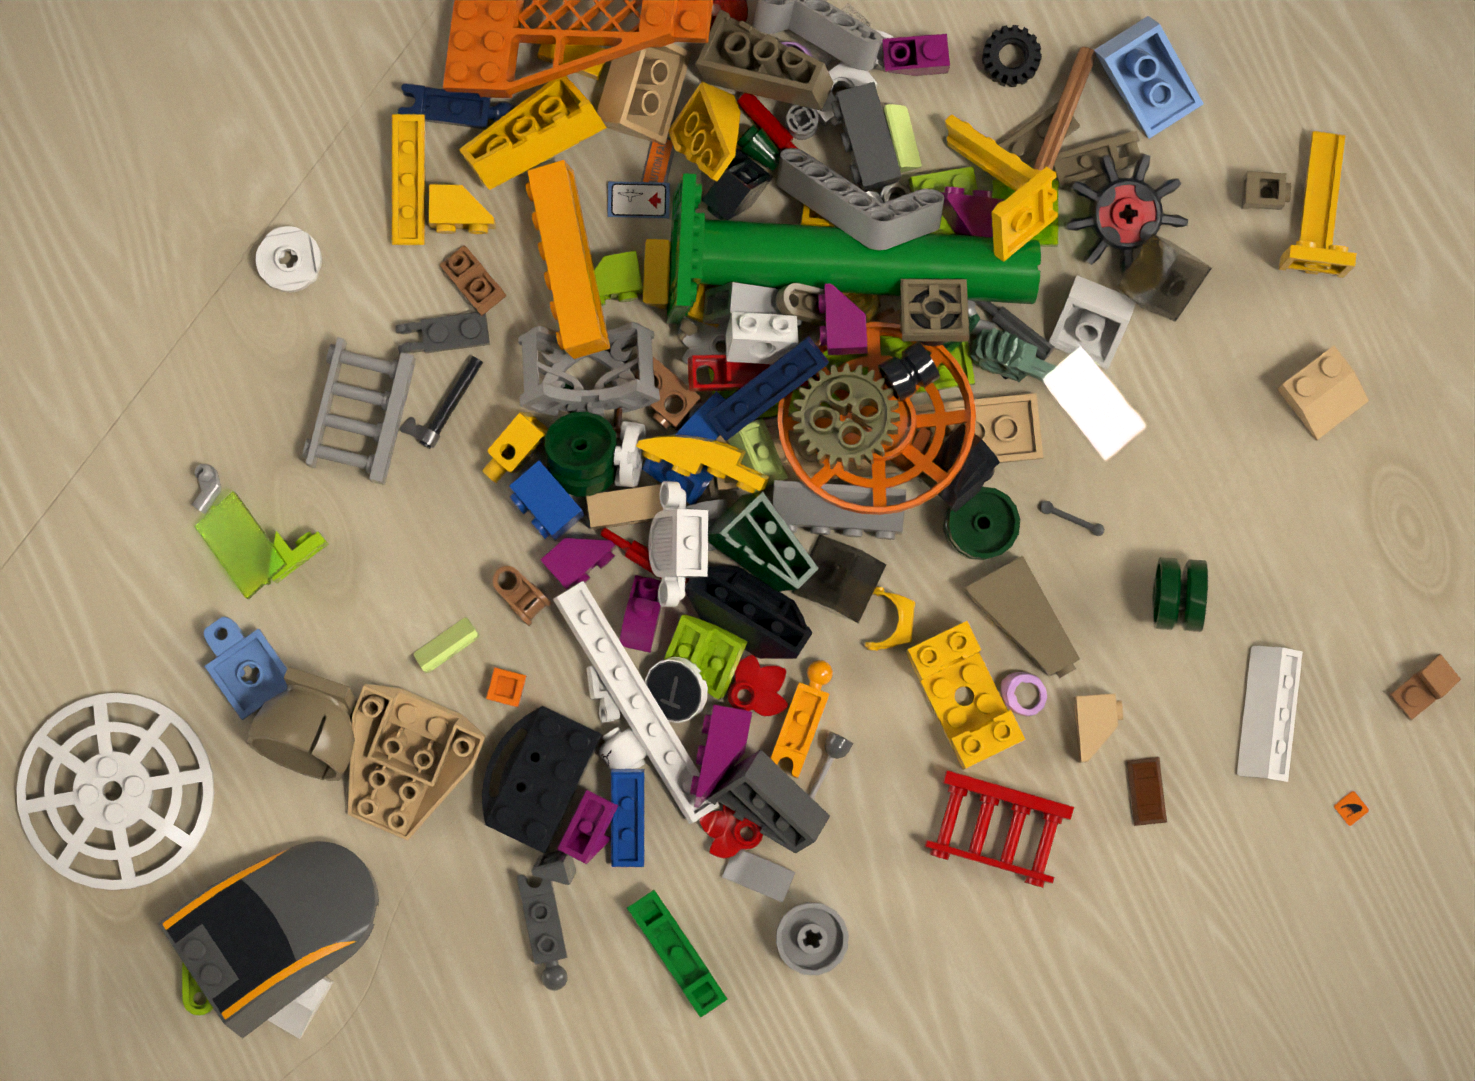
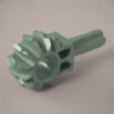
[971,328,1074,391]

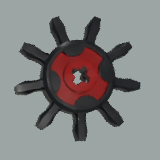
[1064,154,1188,276]

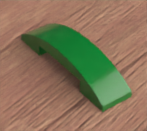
[627,890,728,1018]

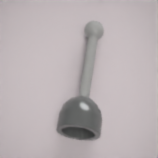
[809,731,853,801]

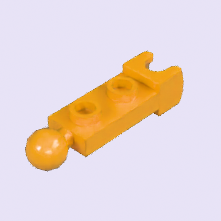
[770,660,833,778]

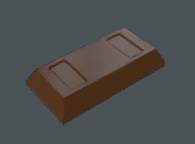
[1127,757,1167,826]

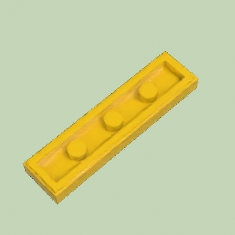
[392,114,425,245]

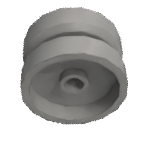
[776,902,849,975]

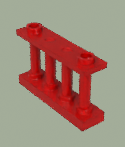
[924,770,1074,888]

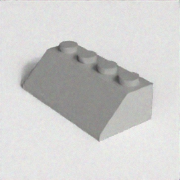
[773,480,906,540]

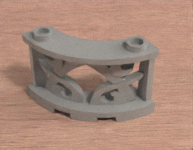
[518,322,660,416]

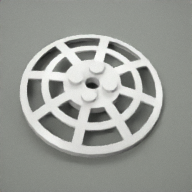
[16,693,215,890]

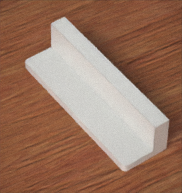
[1237,646,1303,782]

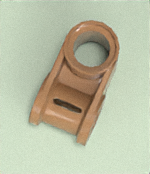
[492,566,552,626]

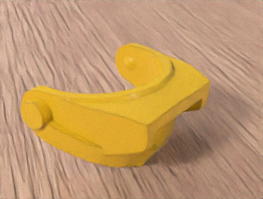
[865,587,916,651]

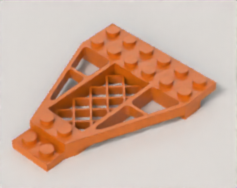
[443,0,713,98]

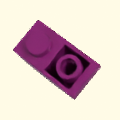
[882,34,950,76]
[941,186,1004,237]
[819,283,868,355]
[540,538,616,590]
[619,575,662,653]

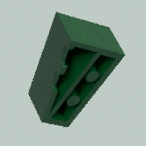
[708,492,819,592]

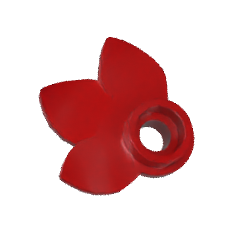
[728,655,788,717]
[699,804,763,859]

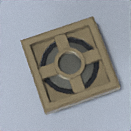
[899,279,969,347]

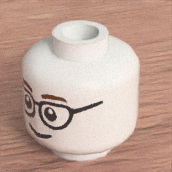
[599,726,647,771]

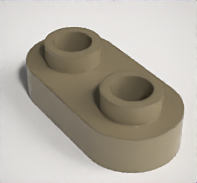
[776,283,826,324]

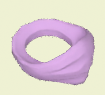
[1001,672,1047,717]

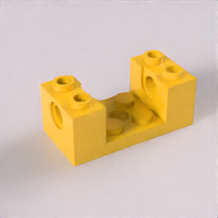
[906,621,1026,770]

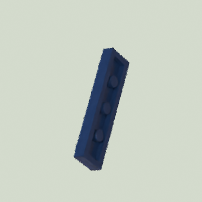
[705,336,829,441]

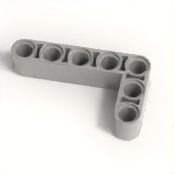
[777,148,944,250]

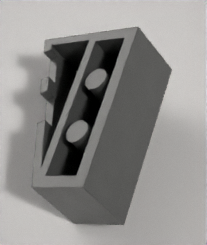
[831,82,902,192]
[706,749,830,854]

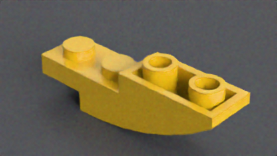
[636,435,770,493]

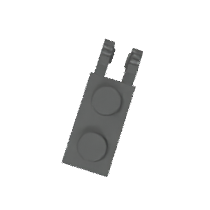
[396,312,490,354]

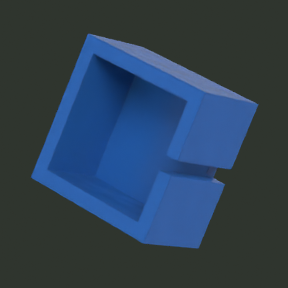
[509,461,585,541]

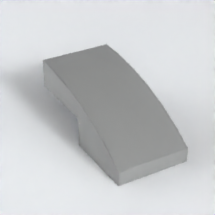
[722,849,795,903]

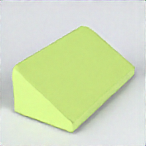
[883,104,922,173]
[728,418,788,492]
[414,618,480,673]

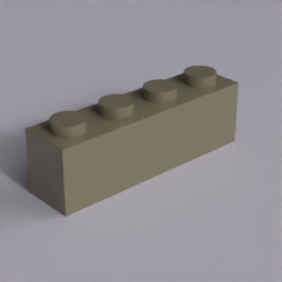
[696,9,834,111]

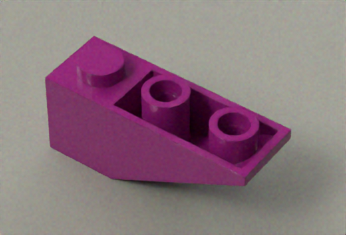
[690,705,752,808]

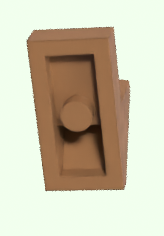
[1389,654,1461,720]

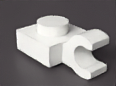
[586,666,620,723]

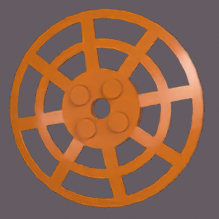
[777,322,976,515]

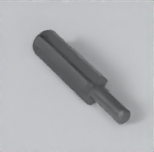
[974,301,1055,361]

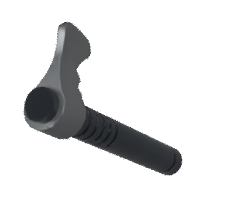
[400,356,483,449]

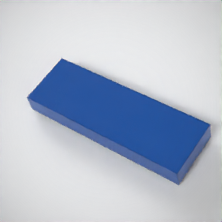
[611,769,645,867]

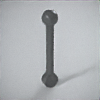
[1041,501,1105,536]

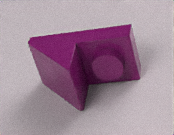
[557,790,618,864]

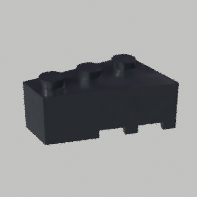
[701,148,773,221]

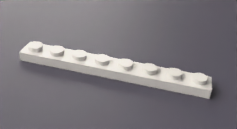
[553,581,719,824]

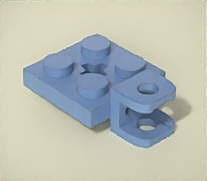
[204,617,287,720]

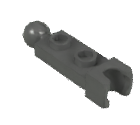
[517,875,568,991]

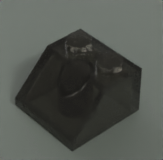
[1116,233,1212,322]
[791,535,886,623]

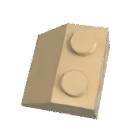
[1277,345,1369,440]

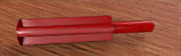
[737,93,798,150]
[600,528,690,586]

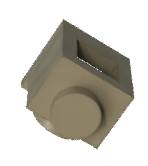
[1242,171,1291,210]

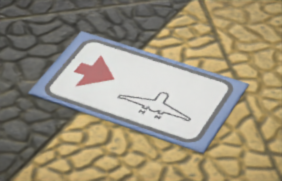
[608,181,670,218]

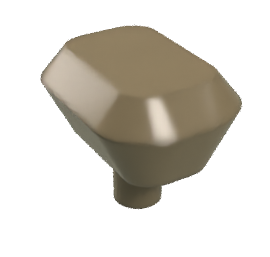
[678,319,698,341]

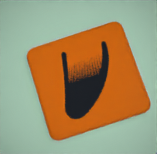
[1334,791,1369,826]

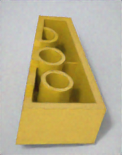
[459,76,607,190]

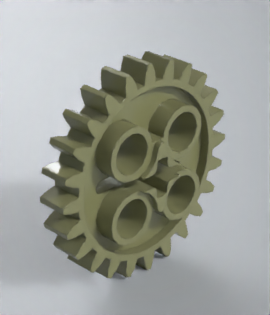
[792,363,900,471]

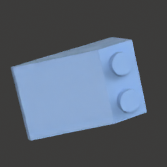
[1094,16,1204,139]

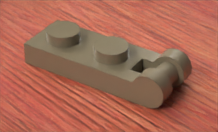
[1053,131,1144,188]

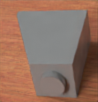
[703,282,802,326]

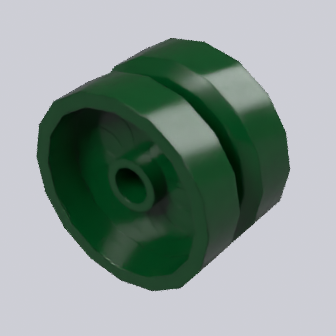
[545,412,619,497]
[943,487,1021,561]
[1152,557,1208,632]

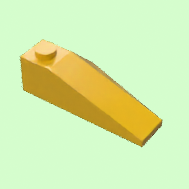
[668,81,741,181]

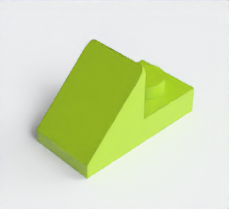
[270,531,329,584]

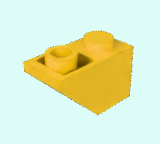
[429,184,496,234]

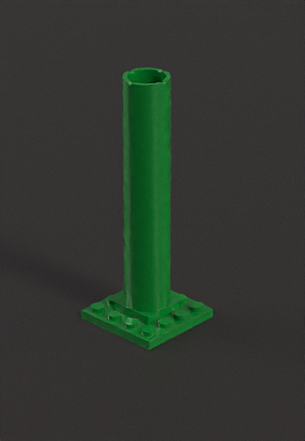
[666,173,1041,324]

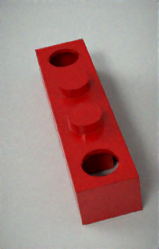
[687,355,819,392]

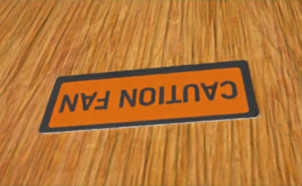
[641,137,675,183]

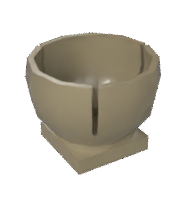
[247,666,357,781]

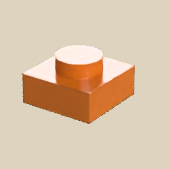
[486,667,527,708]

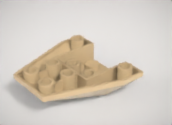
[348,684,486,841]

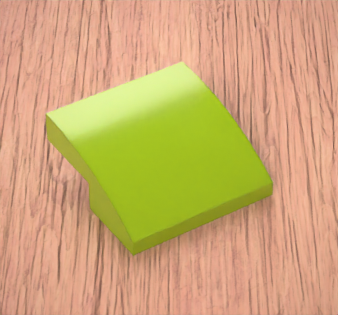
[664,614,747,700]

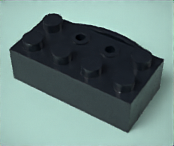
[482,706,603,854]

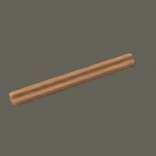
[1033,47,1096,171]

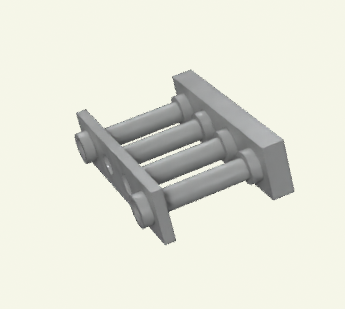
[302,337,416,485]

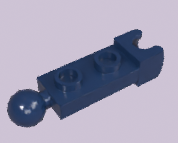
[398,84,515,129]

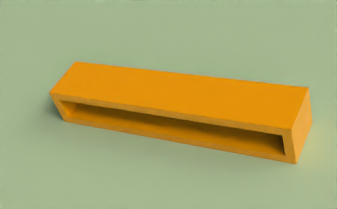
[526,160,610,359]

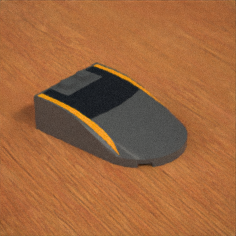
[158,841,379,1039]

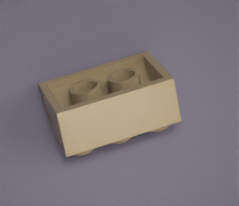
[597,29,692,144]

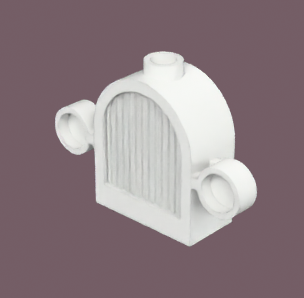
[648,481,708,607]

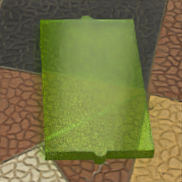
[195,491,287,599]

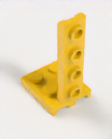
[945,114,1058,262]
[1279,131,1357,278]

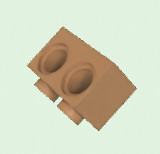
[634,357,701,430]

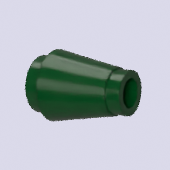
[737,124,781,171]

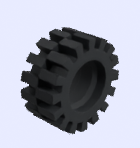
[982,25,1042,87]

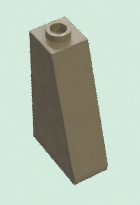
[964,556,1080,678]

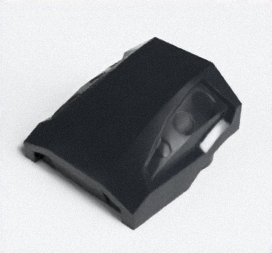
[916,423,1000,513]

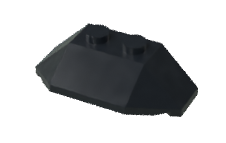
[685,565,812,659]

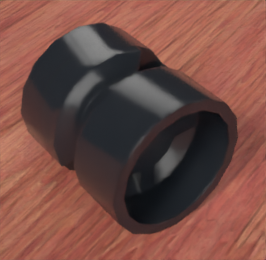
[878,342,940,402]

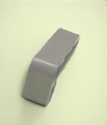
[752,0,882,71]

